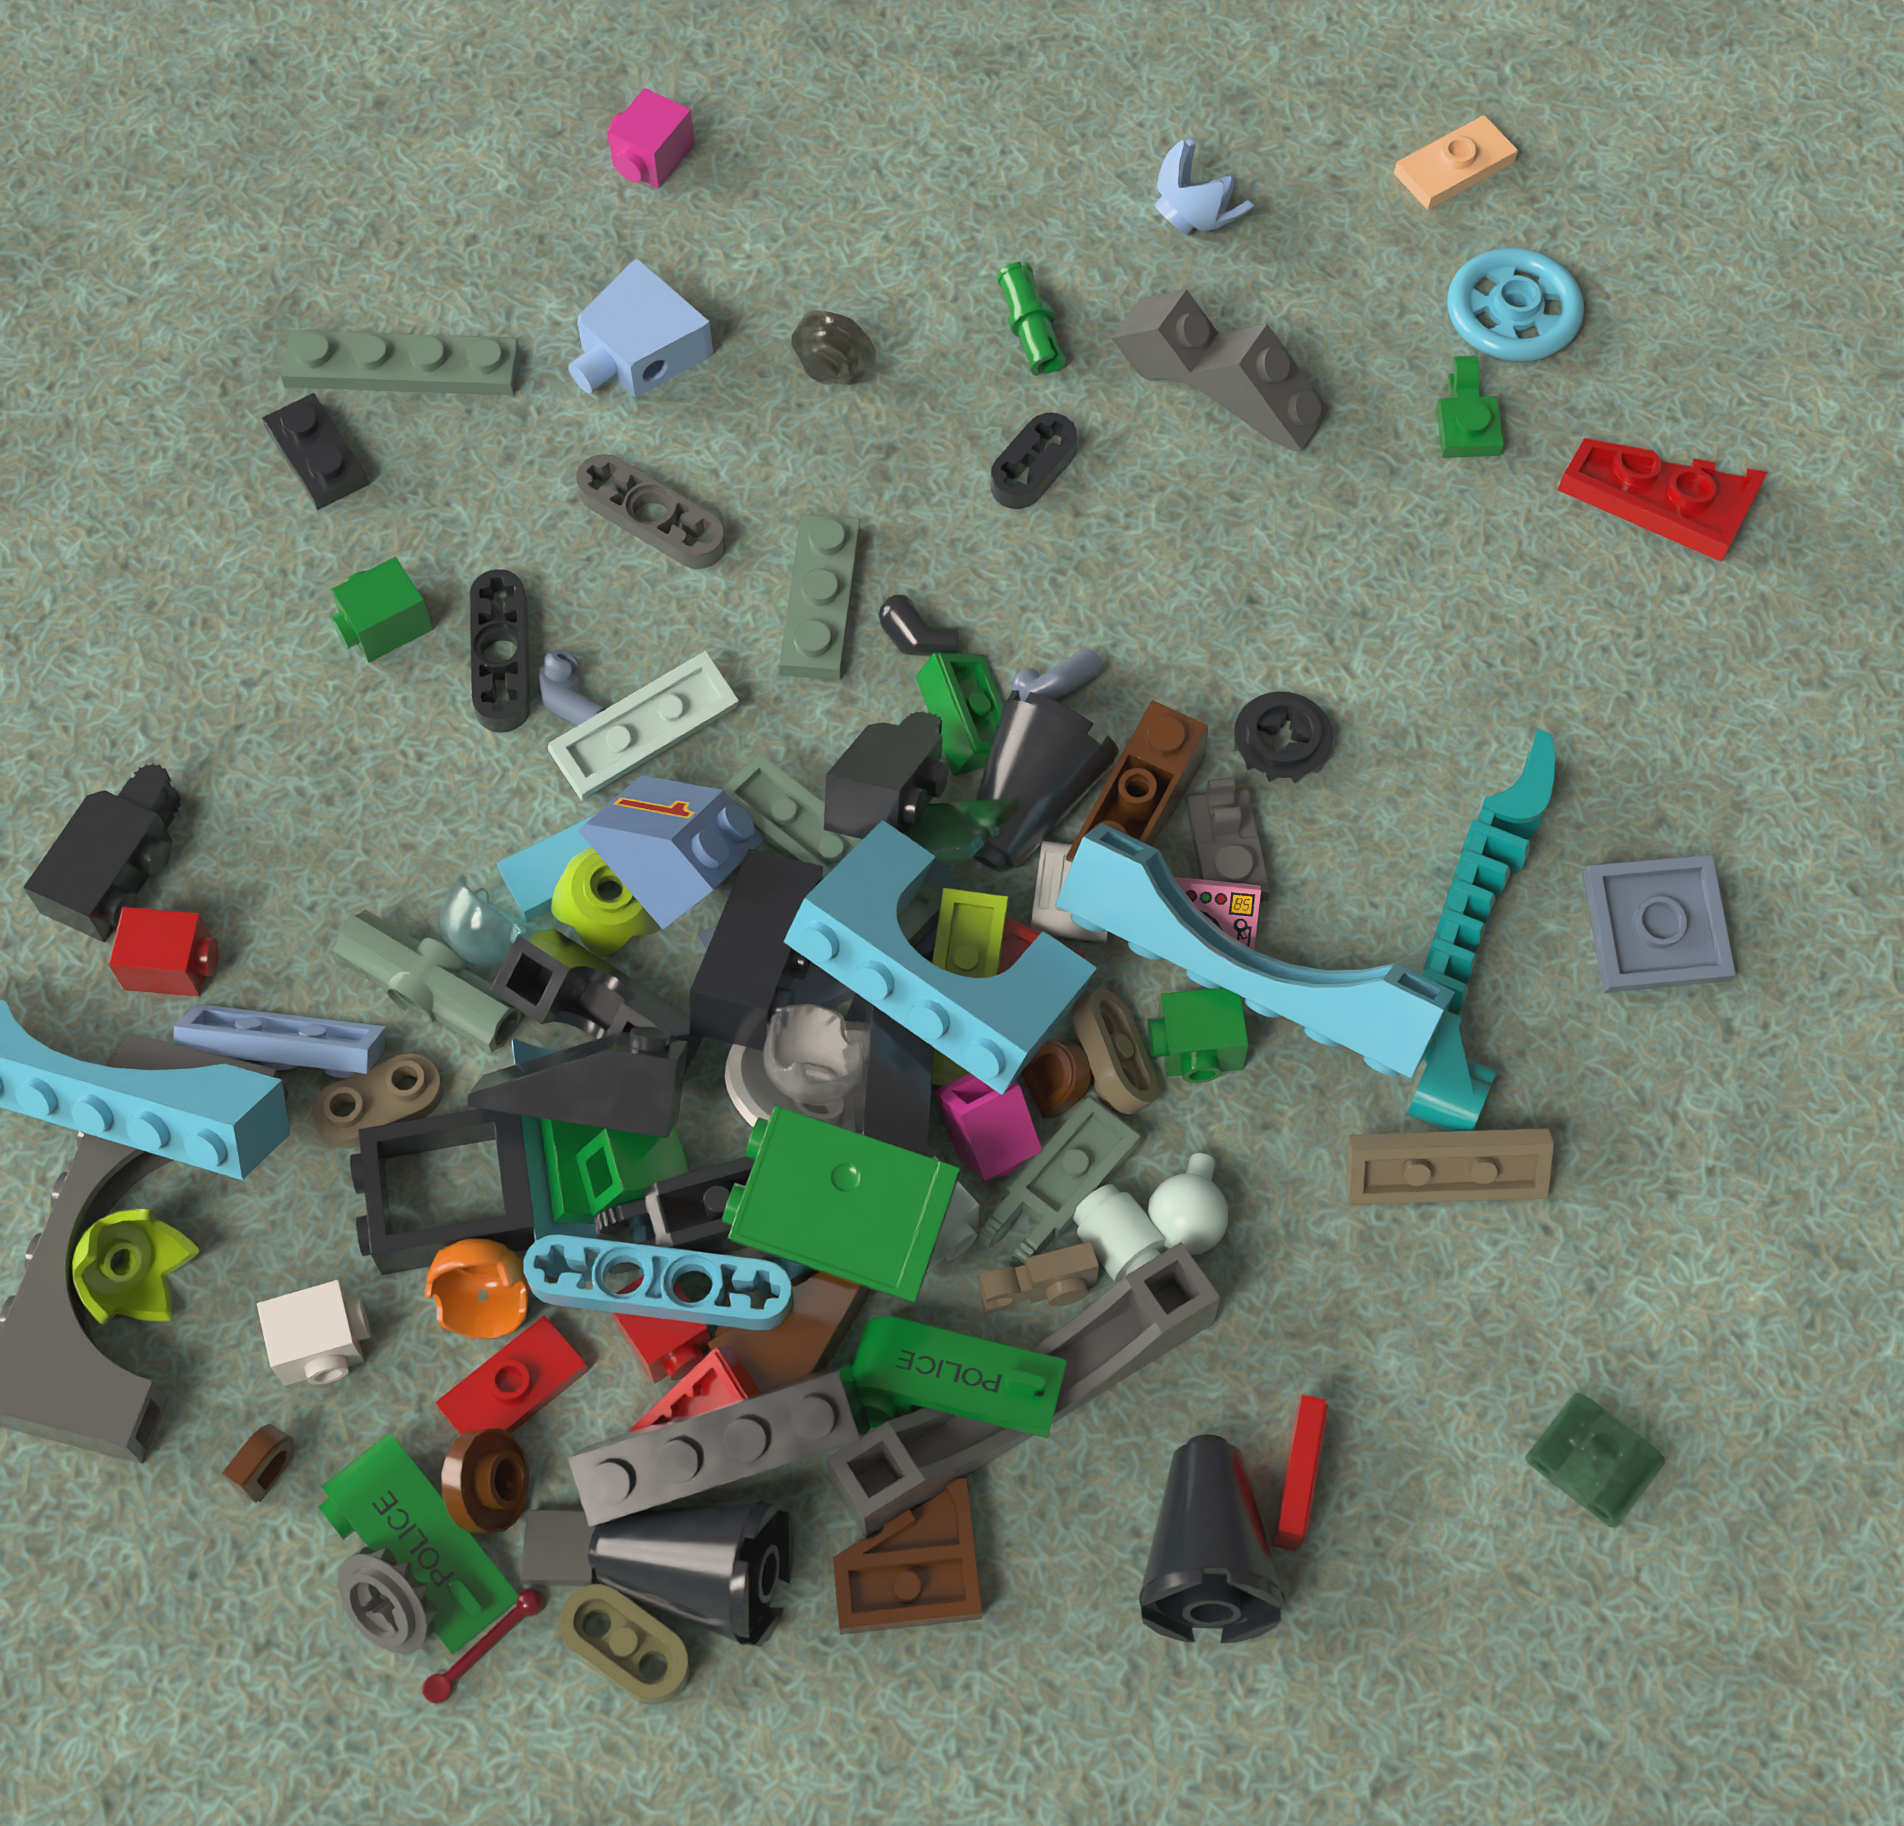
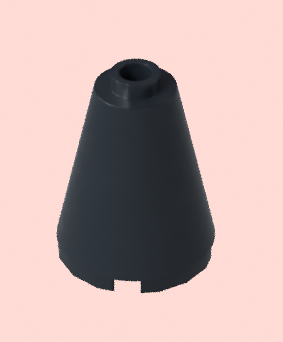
[964,690,1119,872]
[1139,1434,1284,1644]
[588,1499,794,1647]

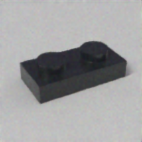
[262,393,370,510]

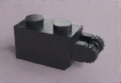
[824,711,949,839]
[23,763,181,943]
[594,1157,755,1275]

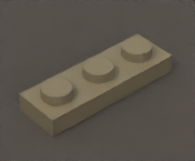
[1346,1128,1554,1205]

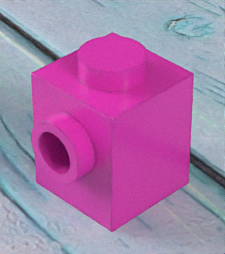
[607,88,695,189]
[934,1073,1042,1181]

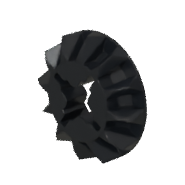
[1234,692,1333,783]

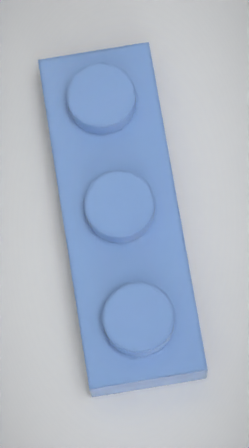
[174,1004,386,1078]

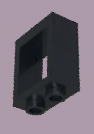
[350,1109,535,1275]

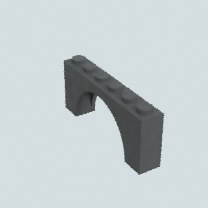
[0,1033,289,1464]

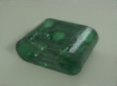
[1525,1393,1665,1528]

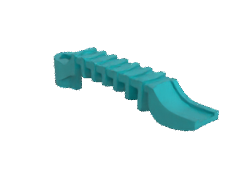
[1407,728,1555,1132]

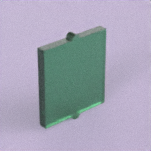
[905,798,1019,862]

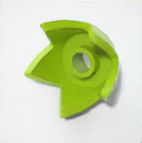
[551,847,661,957]
[72,1208,199,1325]

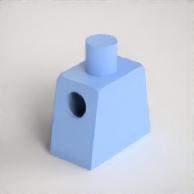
[568,259,713,397]

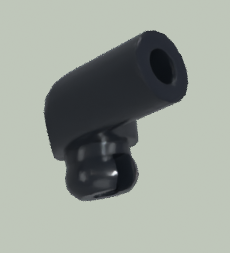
[879,594,959,656]

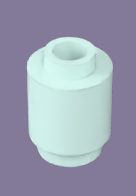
[1073,1184,1167,1283]

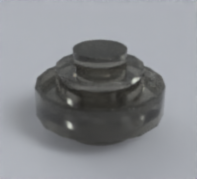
[791,310,876,385]

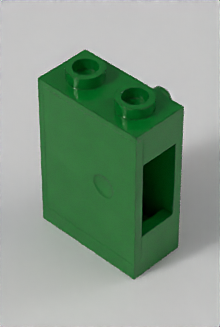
[722,1105,960,1304]

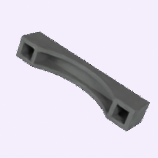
[827,1242,1221,1539]

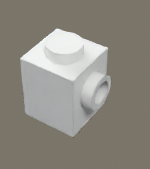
[257,1280,371,1386]

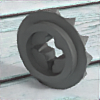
[338,1546,438,1654]

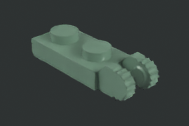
[977,1095,1142,1268]

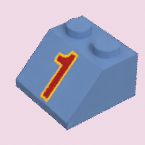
[578,775,765,929]

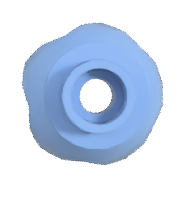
[1155,138,1255,235]

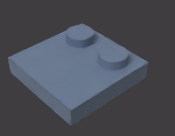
[1582,854,1736,993]

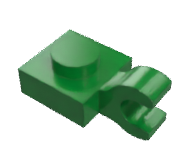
[1436,355,1504,458]

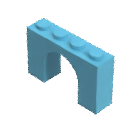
[784,820,1097,1095]

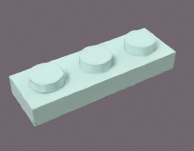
[548,651,739,801]

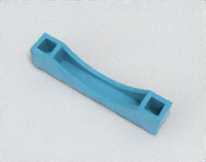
[1055,823,1455,1078]
[0,999,290,1180]

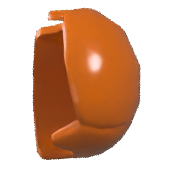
[425,1238,531,1339]

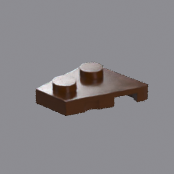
[833,1478,982,1635]

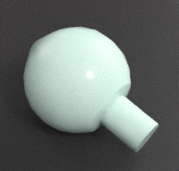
[1148,1153,1228,1256]

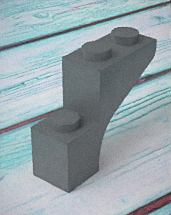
[1112,289,1329,451]

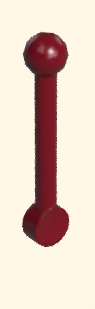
[422,1588,544,1704]

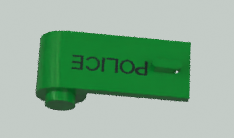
[852,1316,1067,1438]
[318,1432,518,1655]

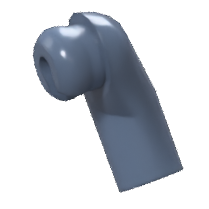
[1011,648,1102,702]
[539,649,606,726]

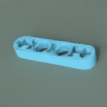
[524,1235,793,1330]

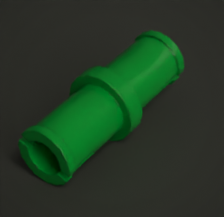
[997,262,1066,376]

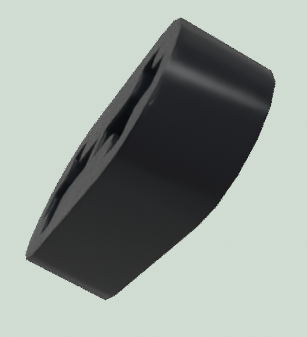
[991,413,1077,509]

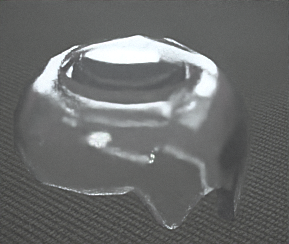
[763,1004,864,1106]

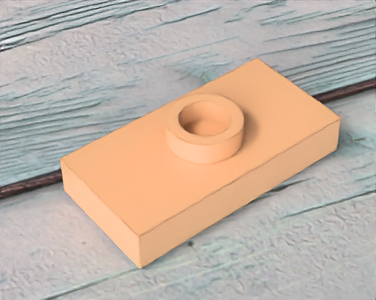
[1394,115,1518,210]

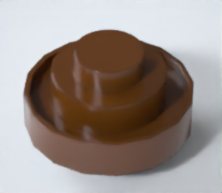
[441,1428,530,1534]

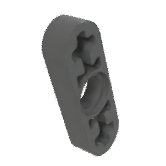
[576,454,726,569]

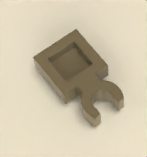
[979,1241,1099,1313]

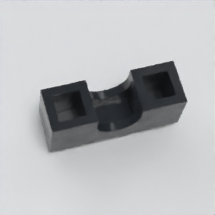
[490,928,704,1075]

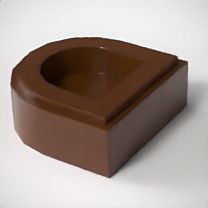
[1021,1041,1091,1118]
[222,1424,294,1504]

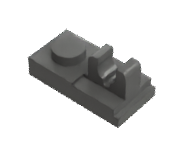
[1185,777,1270,902]

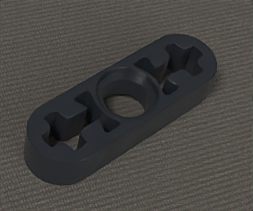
[470,569,530,733]

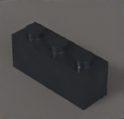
[690,849,823,1052]

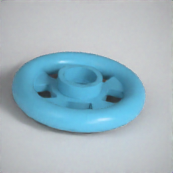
[1447,248,1584,362]

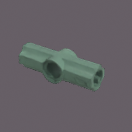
[332,909,523,1054]

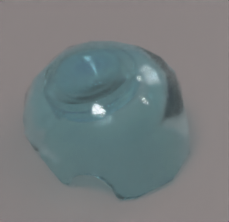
[438,874,529,967]

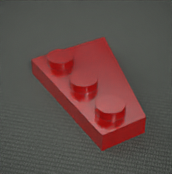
[1557,438,1768,562]

